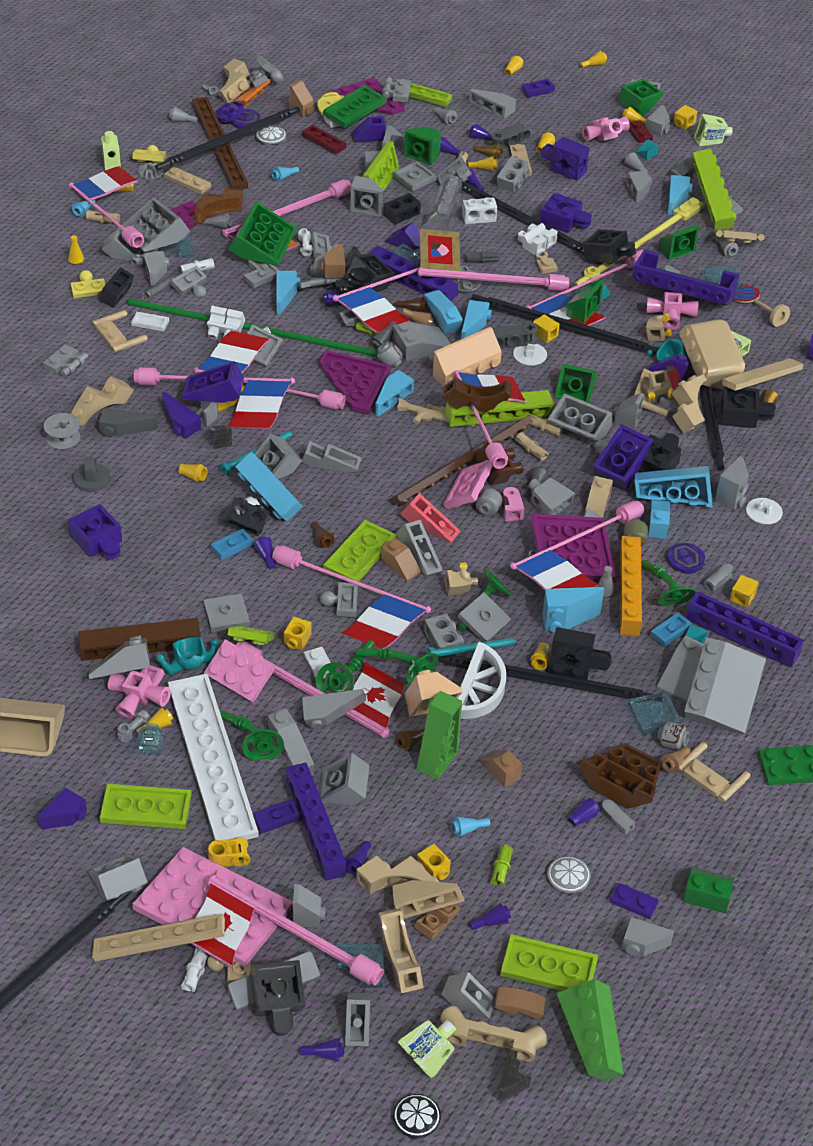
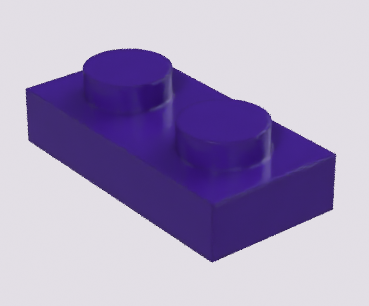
[521,79,555,97]
[253,799,301,834]
[610,883,659,919]

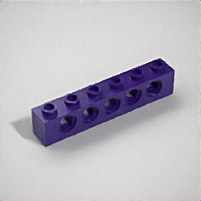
[368,245,458,301]
[686,591,804,668]
[286,762,346,881]

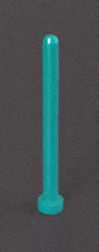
[219,431,292,475]
[426,638,516,661]

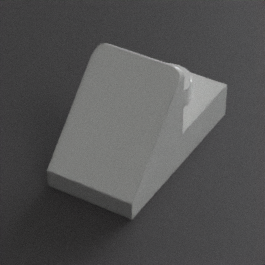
[382,125,403,148]

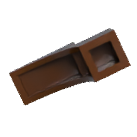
[442,377,512,413]

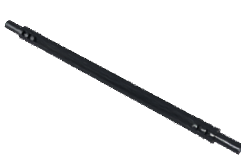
[155,106,300,171]
[454,178,585,256]
[471,294,659,354]
[701,385,725,471]
[427,655,663,704]
[0,891,129,1011]

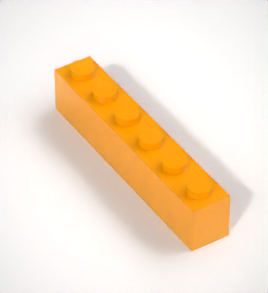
[620,536,642,636]

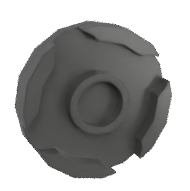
[74,458,111,492]

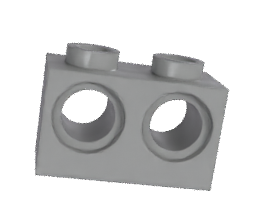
[497,156,530,193]
[424,614,464,655]

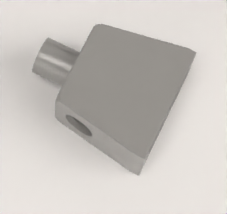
[528,478,575,515]

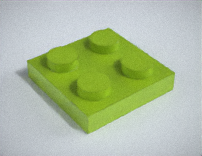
[228,625,275,645]

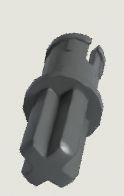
[467,250,500,263]

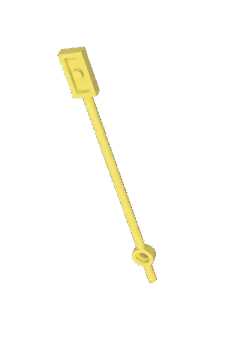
[574,197,705,286]

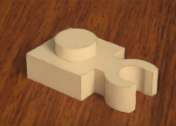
[535,251,558,274]

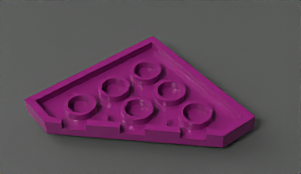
[323,78,405,115]
[320,350,391,415]

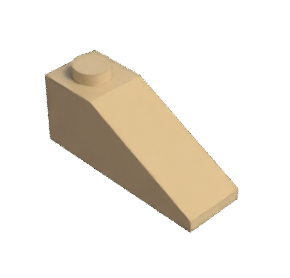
[393,880,464,919]

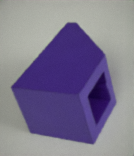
[353,116,386,142]

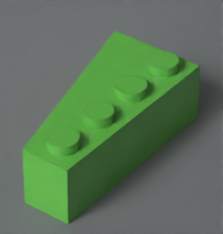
[416,691,462,780]
[557,979,624,1080]

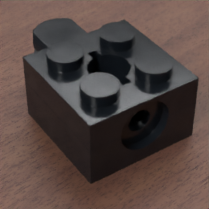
[582,229,636,264]
[345,253,396,291]
[721,386,776,428]
[638,433,682,473]
[548,627,612,680]
[250,960,306,1036]

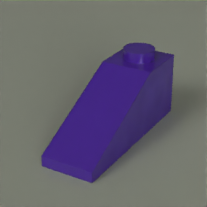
[162,391,201,439]

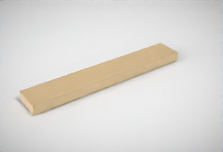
[722,358,803,391]
[92,913,225,962]

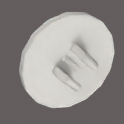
[513,344,547,365]
[746,498,783,524]

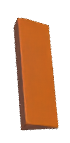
[235,79,270,107]

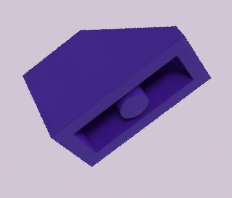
[385,222,420,251]
[648,354,690,383]
[37,787,87,829]

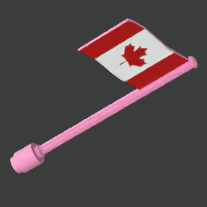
[236,641,404,739]
[191,875,384,986]

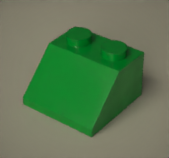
[619,78,664,115]
[404,127,441,165]
[658,225,700,260]
[566,279,604,324]
[555,364,598,403]
[683,866,735,914]

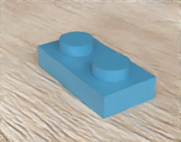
[211,529,253,560]
[650,612,692,647]

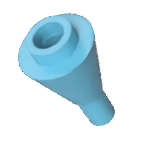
[272,167,299,182]
[72,199,96,217]
[450,816,490,838]

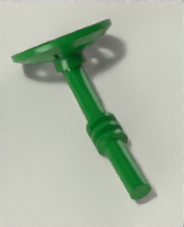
[641,560,696,606]
[458,568,512,631]
[316,640,375,694]
[356,647,438,684]
[220,710,284,761]

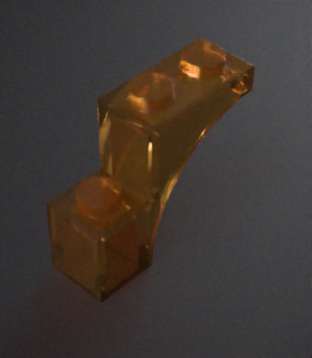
[195,188,243,223]

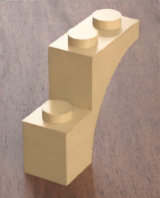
[219,59,250,103]
[672,374,707,434]
[70,376,134,426]
[356,856,439,894]
[379,908,423,993]

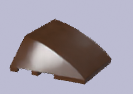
[579,743,661,809]

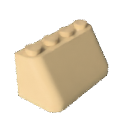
[679,319,745,390]
[0,698,65,756]

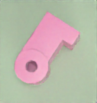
[503,487,524,521]

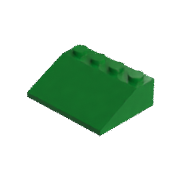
[229,201,297,266]

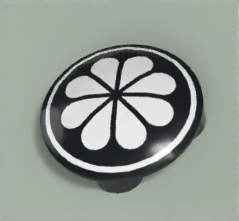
[393,1094,441,1139]

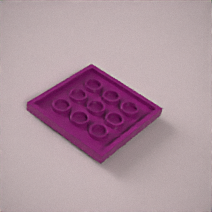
[530,513,616,581]

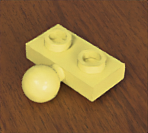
[133,145,166,163]
[71,270,105,298]

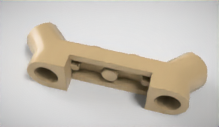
[440,1006,547,1062]

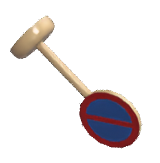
[734,285,790,327]

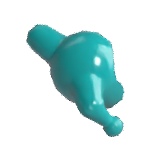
[646,338,693,367]
[156,637,219,675]

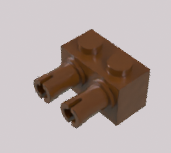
[476,441,524,485]

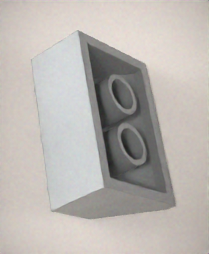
[548,394,612,441]

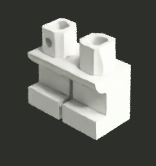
[518,223,557,256]
[207,306,245,339]

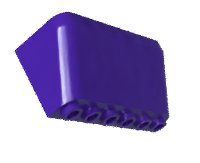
[632,249,740,305]

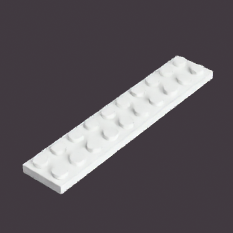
[168,674,259,840]

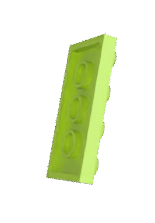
[363,141,399,191]
[323,520,397,583]
[100,784,192,830]
[500,934,598,991]

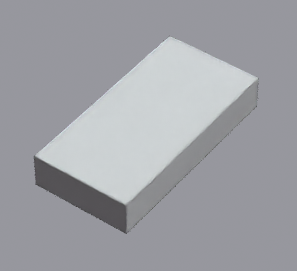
[131,312,169,331]

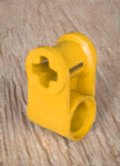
[208,838,251,867]

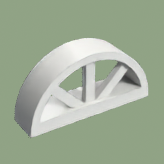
[458,642,506,719]

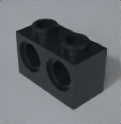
[383,193,421,225]
[99,267,134,308]
[223,497,269,536]

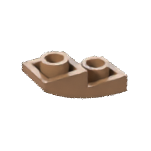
[414,904,461,940]
[494,987,546,1020]

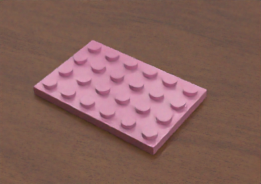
[133,847,293,967]

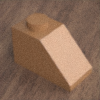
[290,80,313,117]
[321,244,345,278]
[381,538,421,582]
[479,750,522,788]

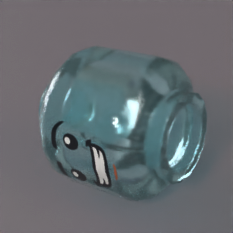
[137,723,165,755]

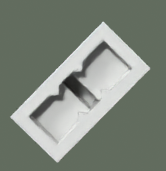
[462,198,497,224]

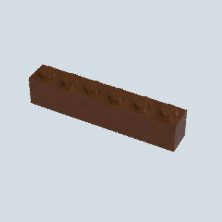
[78,618,201,661]

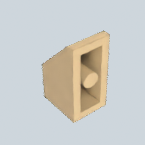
[585,476,613,518]

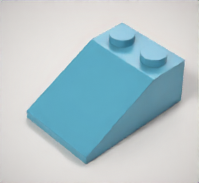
[542,587,604,633]

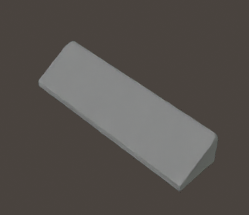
[227,951,321,1010]

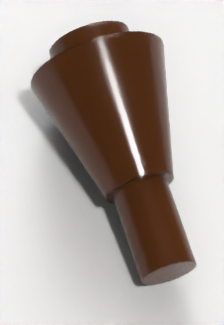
[396,297,427,312]
[311,521,334,548]
[396,728,425,751]

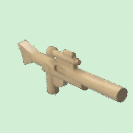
[397,398,474,427]

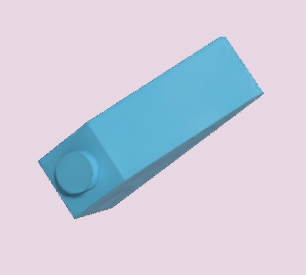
[668,175,692,215]
[277,271,300,314]
[424,290,463,335]
[461,300,492,339]
[376,370,414,417]
[648,500,670,539]

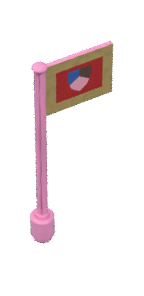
[417,229,569,292]

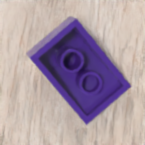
[182,361,244,403]
[593,424,653,492]

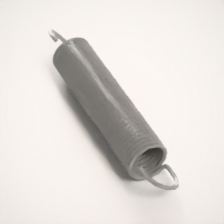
[142,277,174,300]

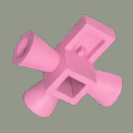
[582,116,630,141]
[646,292,698,330]
[108,665,171,719]

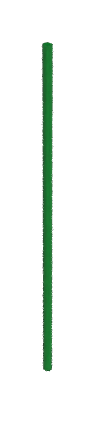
[127,298,378,357]

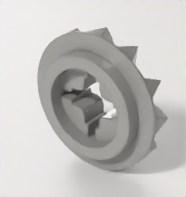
[138,162,163,180]

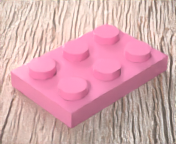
[443,460,493,509]
[204,639,275,702]

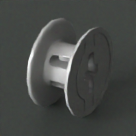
[44,413,80,449]

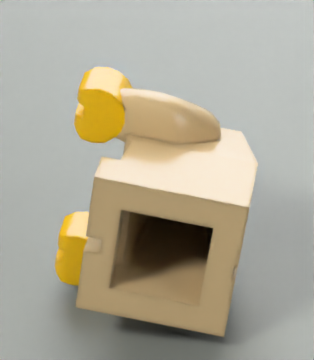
[646,313,672,341]
[647,370,674,401]
[444,562,478,596]

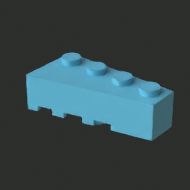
[235,451,303,521]
[635,466,713,508]

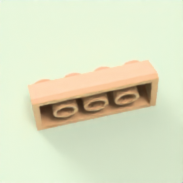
[433,327,502,387]
[404,670,463,717]

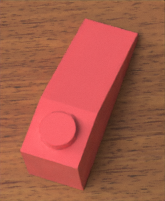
[400,493,460,543]

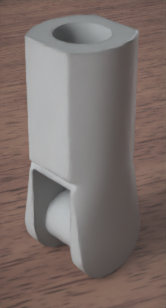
[704,564,733,592]
[602,800,635,835]

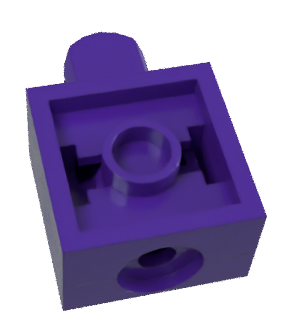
[540,137,589,181]
[540,193,592,233]
[68,504,122,559]

